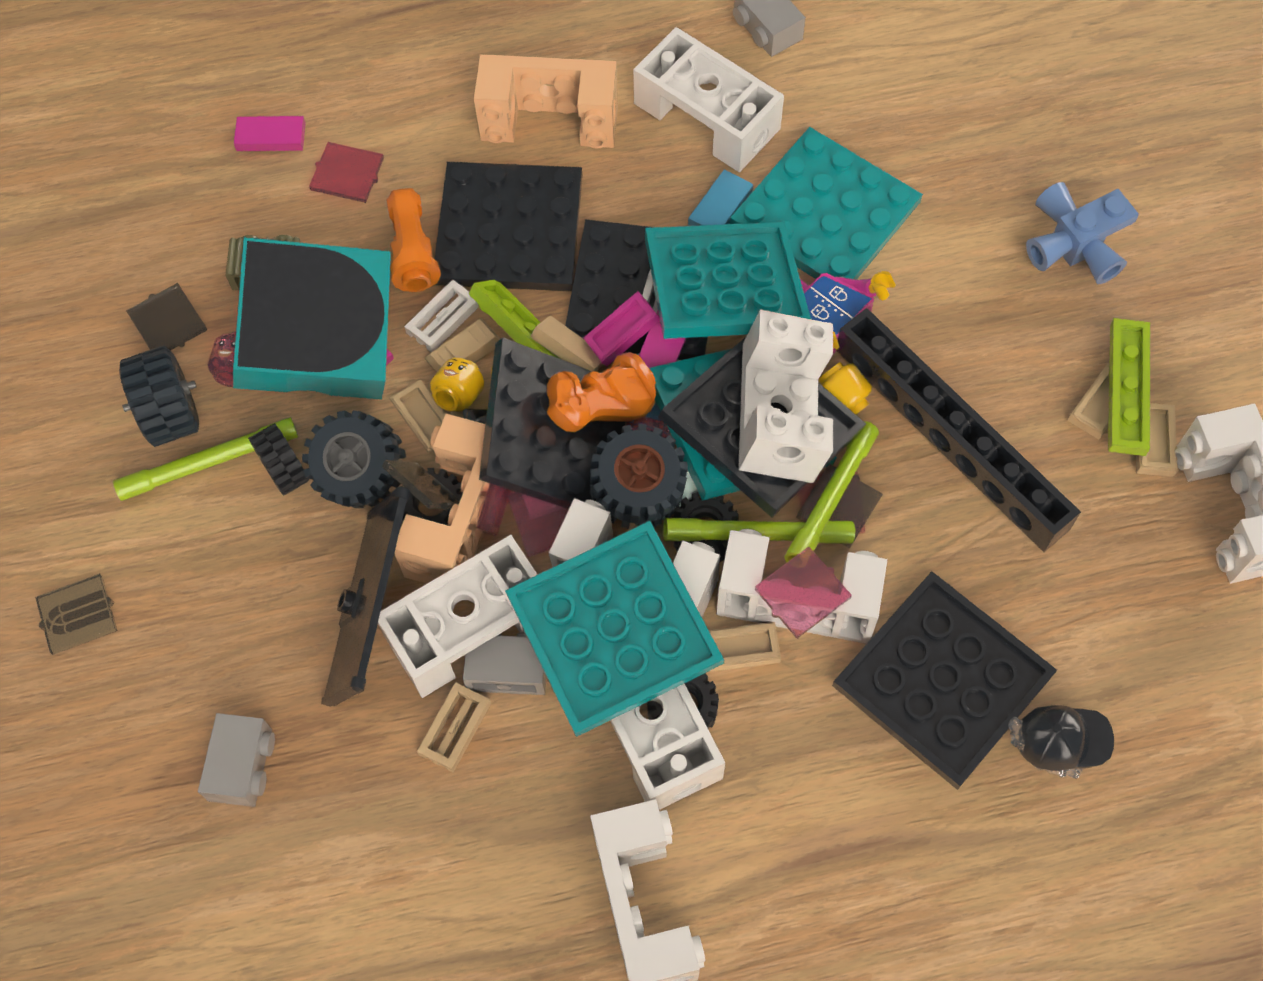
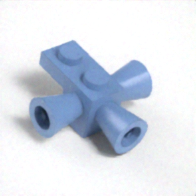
[1026,182,1139,284]

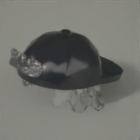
[1008,705,1114,779]

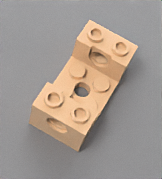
[474,54,618,148]
[394,414,500,584]

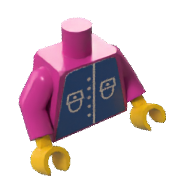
[800,271,896,356]

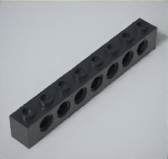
[836,308,1081,552]

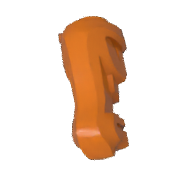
[386,188,441,292]
[546,352,656,432]

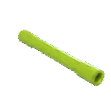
[113,417,298,501]
[784,421,879,569]
[663,518,855,544]

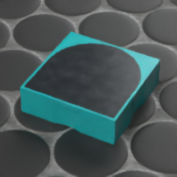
[233,237,391,400]

